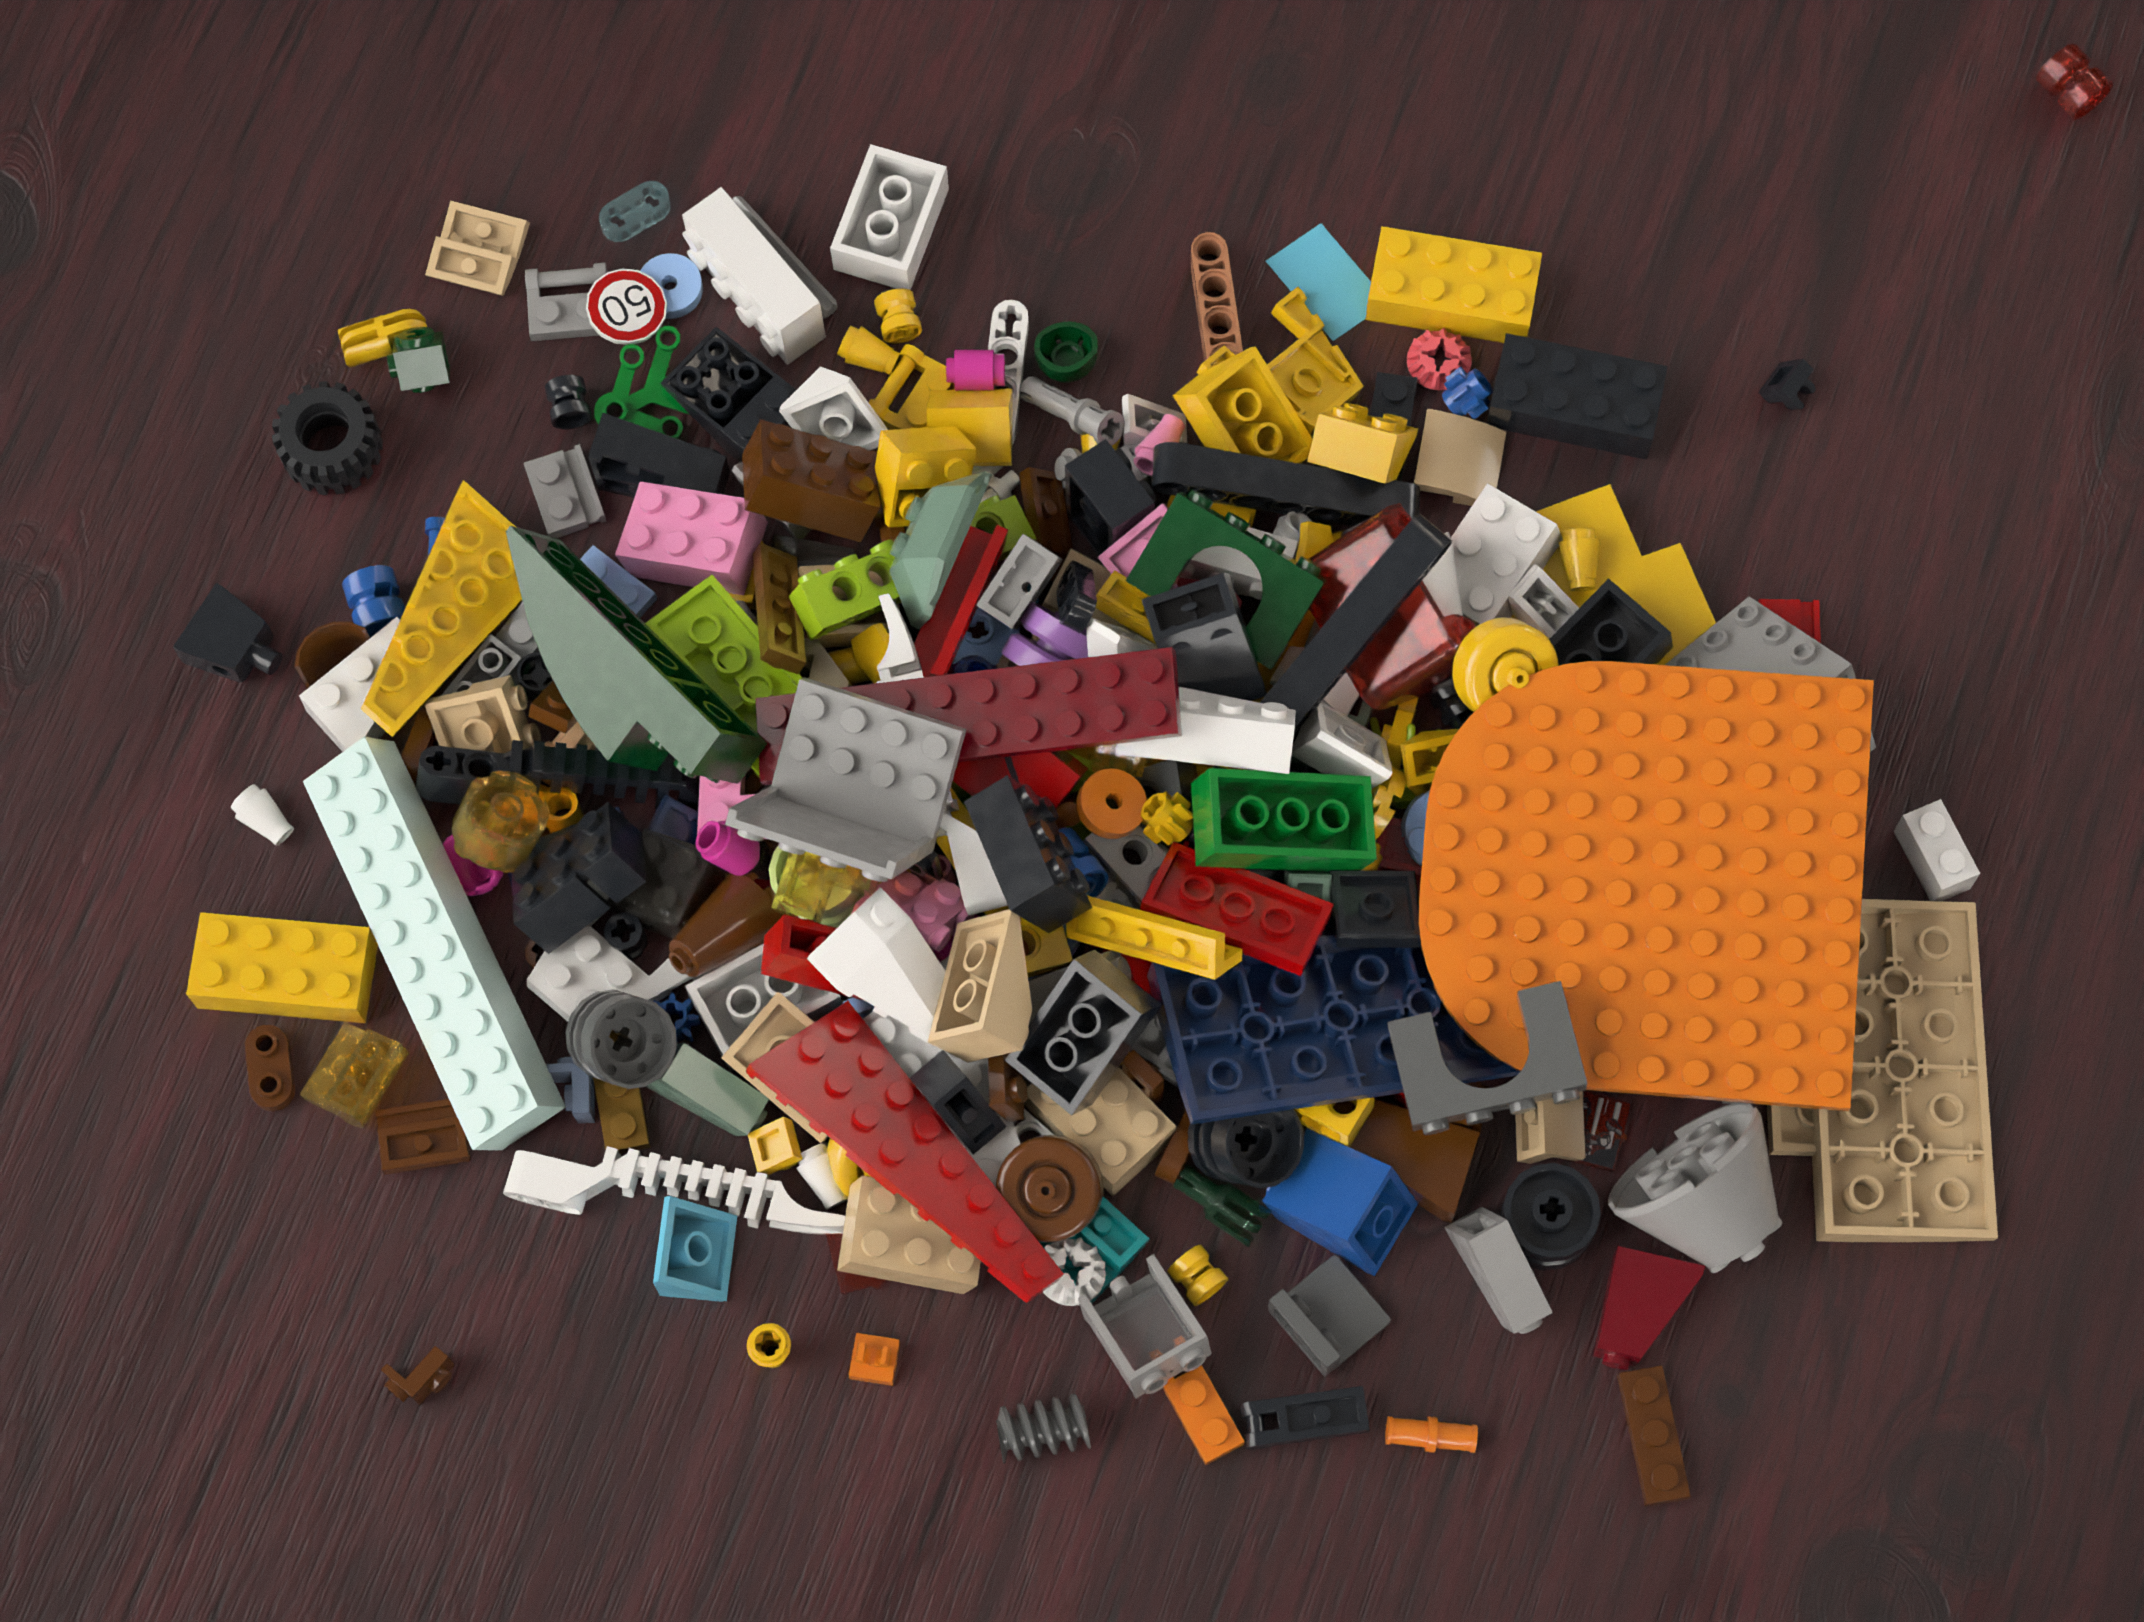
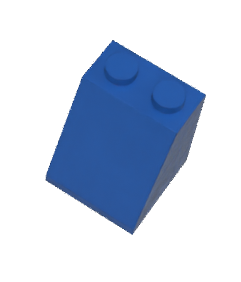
[1262,1128,1418,1276]

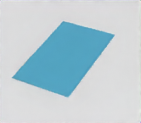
[1266,223,1371,341]

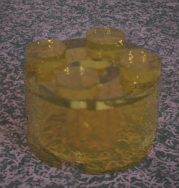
[452,771,549,873]

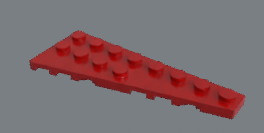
[746,1001,1064,1303]

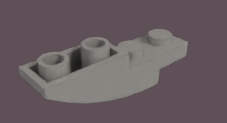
[441,602,540,696]

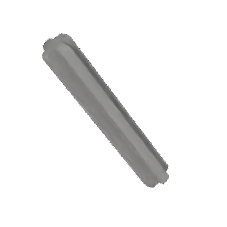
[732,196,837,319]

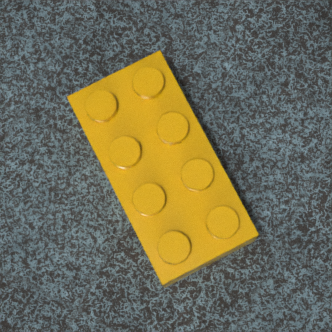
[1365,226,1542,343]
[186,912,378,1023]

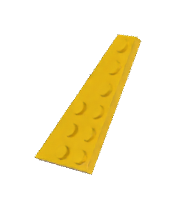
[361,480,522,737]

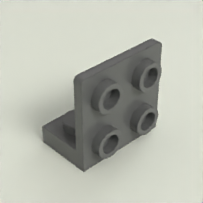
[1268,1255,1390,1377]

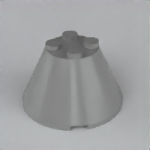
[1608,1102,1782,1273]

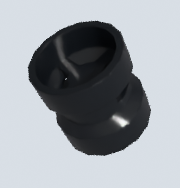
[544,375,592,430]
[517,652,553,702]

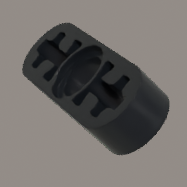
[1056,560,1097,633]

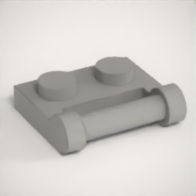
[525,262,608,341]

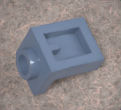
[546,1057,595,1124]

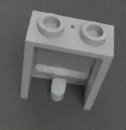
[1078,1254,1212,1399]

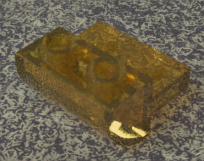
[300,1022,409,1128]

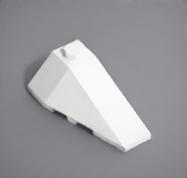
[807,887,957,1059]

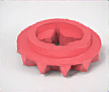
[1407,328,1472,391]

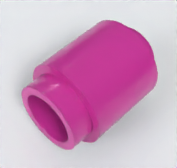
[946,349,1005,391]
[696,821,760,876]

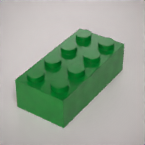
[1191,768,1377,872]

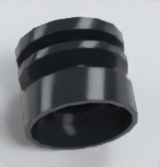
[1188,1109,1304,1188]

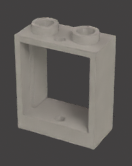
[976,534,1064,629]

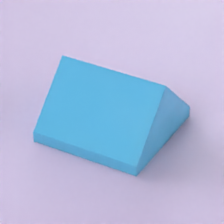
[653,1196,737,1302]

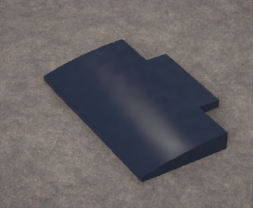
[1147,902,1520,1125]

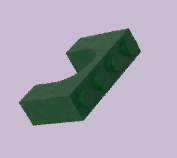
[1125,489,1327,670]

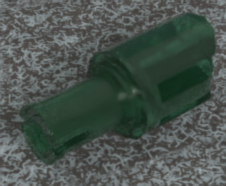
[1173,1164,1272,1248]

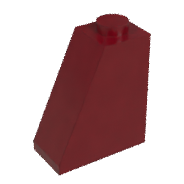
[1593,1246,1705,1370]

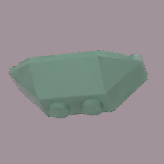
[889,471,992,630]

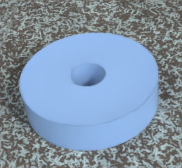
[640,253,703,319]

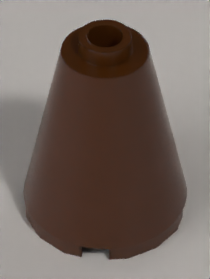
[669,871,786,977]

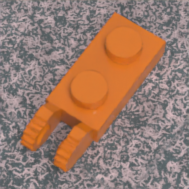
[1149,1336,1245,1465]

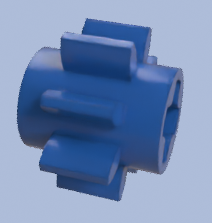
[1442,366,1493,419]
[653,992,701,1042]

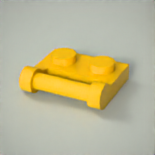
[868,344,955,430]

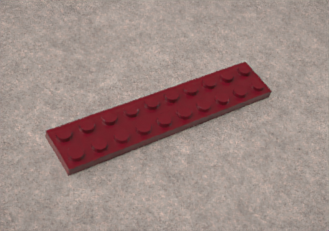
[755,647,1182,785]

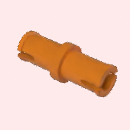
[1385,1416,1478,1453]

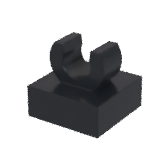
[1758,359,1816,410]

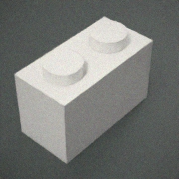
[1894,799,1980,901]

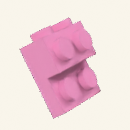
[851,870,975,952]

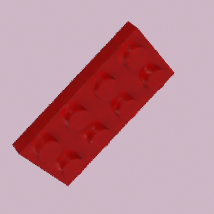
[1140,841,1334,976]

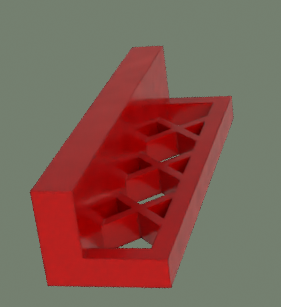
[914,525,1008,677]

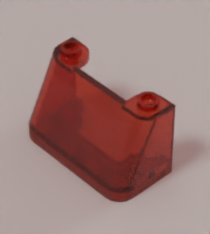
[1308,503,1476,710]

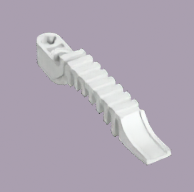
[877,593,1008,916]
[503,1146,845,1235]

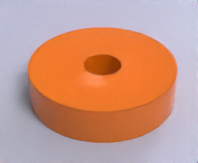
[1076,768,1147,839]

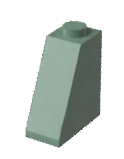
[646,1043,769,1136]

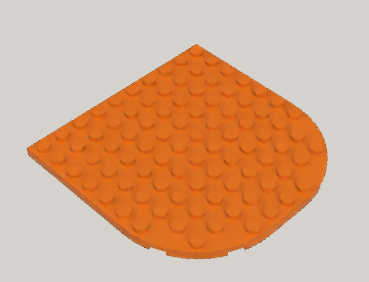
[1419,661,1874,1111]

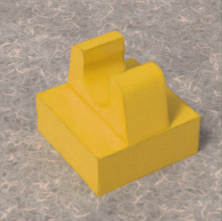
[748,1117,802,1175]

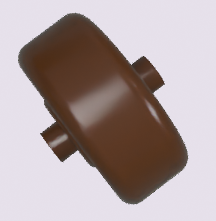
[996,1135,1104,1242]

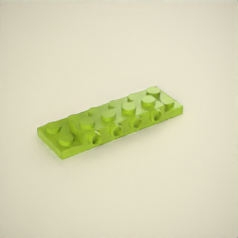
[645,574,802,778]

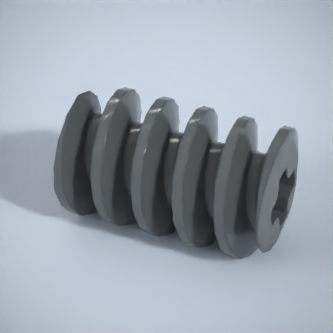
[996,1393,1091,1464]

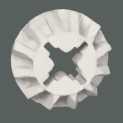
[1043,1237,1105,1306]

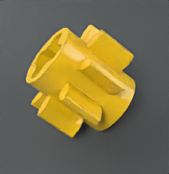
[1141,791,1193,845]

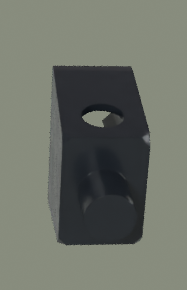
[173,583,283,683]

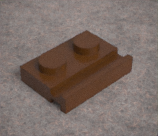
[375,1099,471,1175]

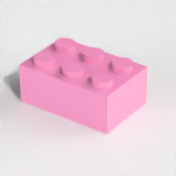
[615,482,768,595]

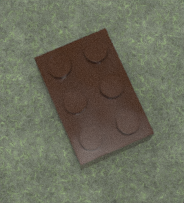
[742,419,880,542]

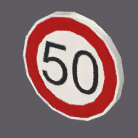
[586,268,667,345]

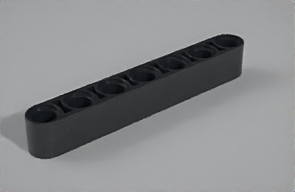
[1152,442,1420,533]
[1260,514,1453,734]

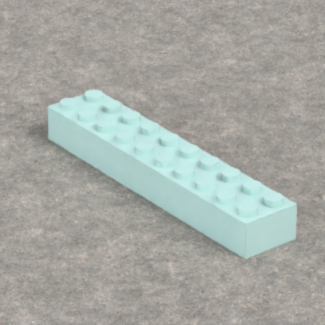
[303,736,566,1150]

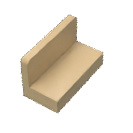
[1514,1077,1585,1164]

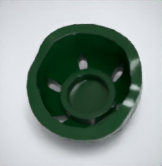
[1034,322,1098,383]

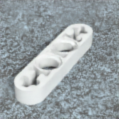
[988,300,1029,445]

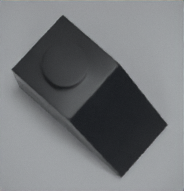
[910,1050,1007,1155]

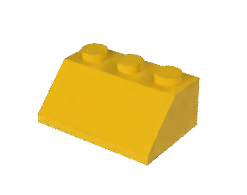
[1172,347,1312,464]

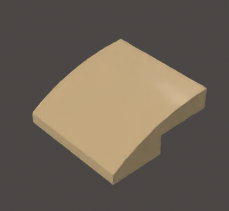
[425,201,530,296]
[1414,409,1506,506]

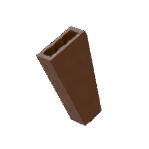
[1316,1099,1480,1223]

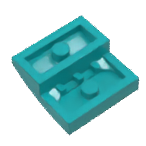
[1039,1197,1150,1304]

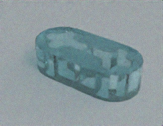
[599,181,671,242]

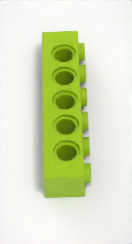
[789,495,1036,641]

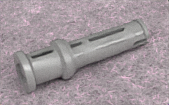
[1020,376,1125,446]

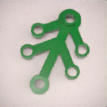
[594,326,690,439]

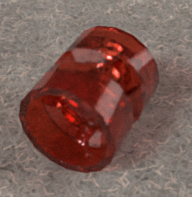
[2036,43,2113,120]

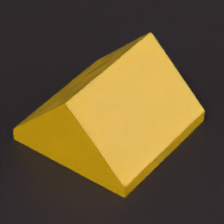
[926,389,1013,467]

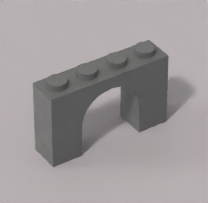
[1387,981,1587,1135]

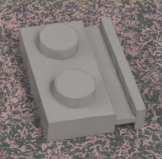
[524,444,607,538]

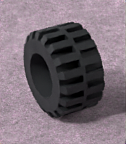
[272,381,383,495]

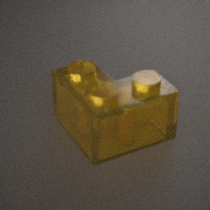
[772,851,879,924]

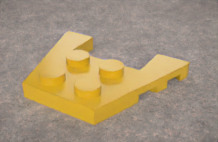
[1197,287,1364,435]

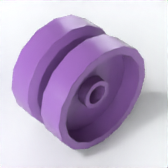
[1001,601,1088,666]

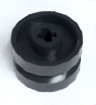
[1499,1163,1601,1271]

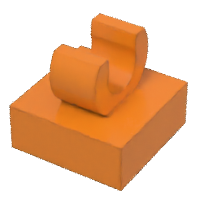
[849,1333,900,1386]

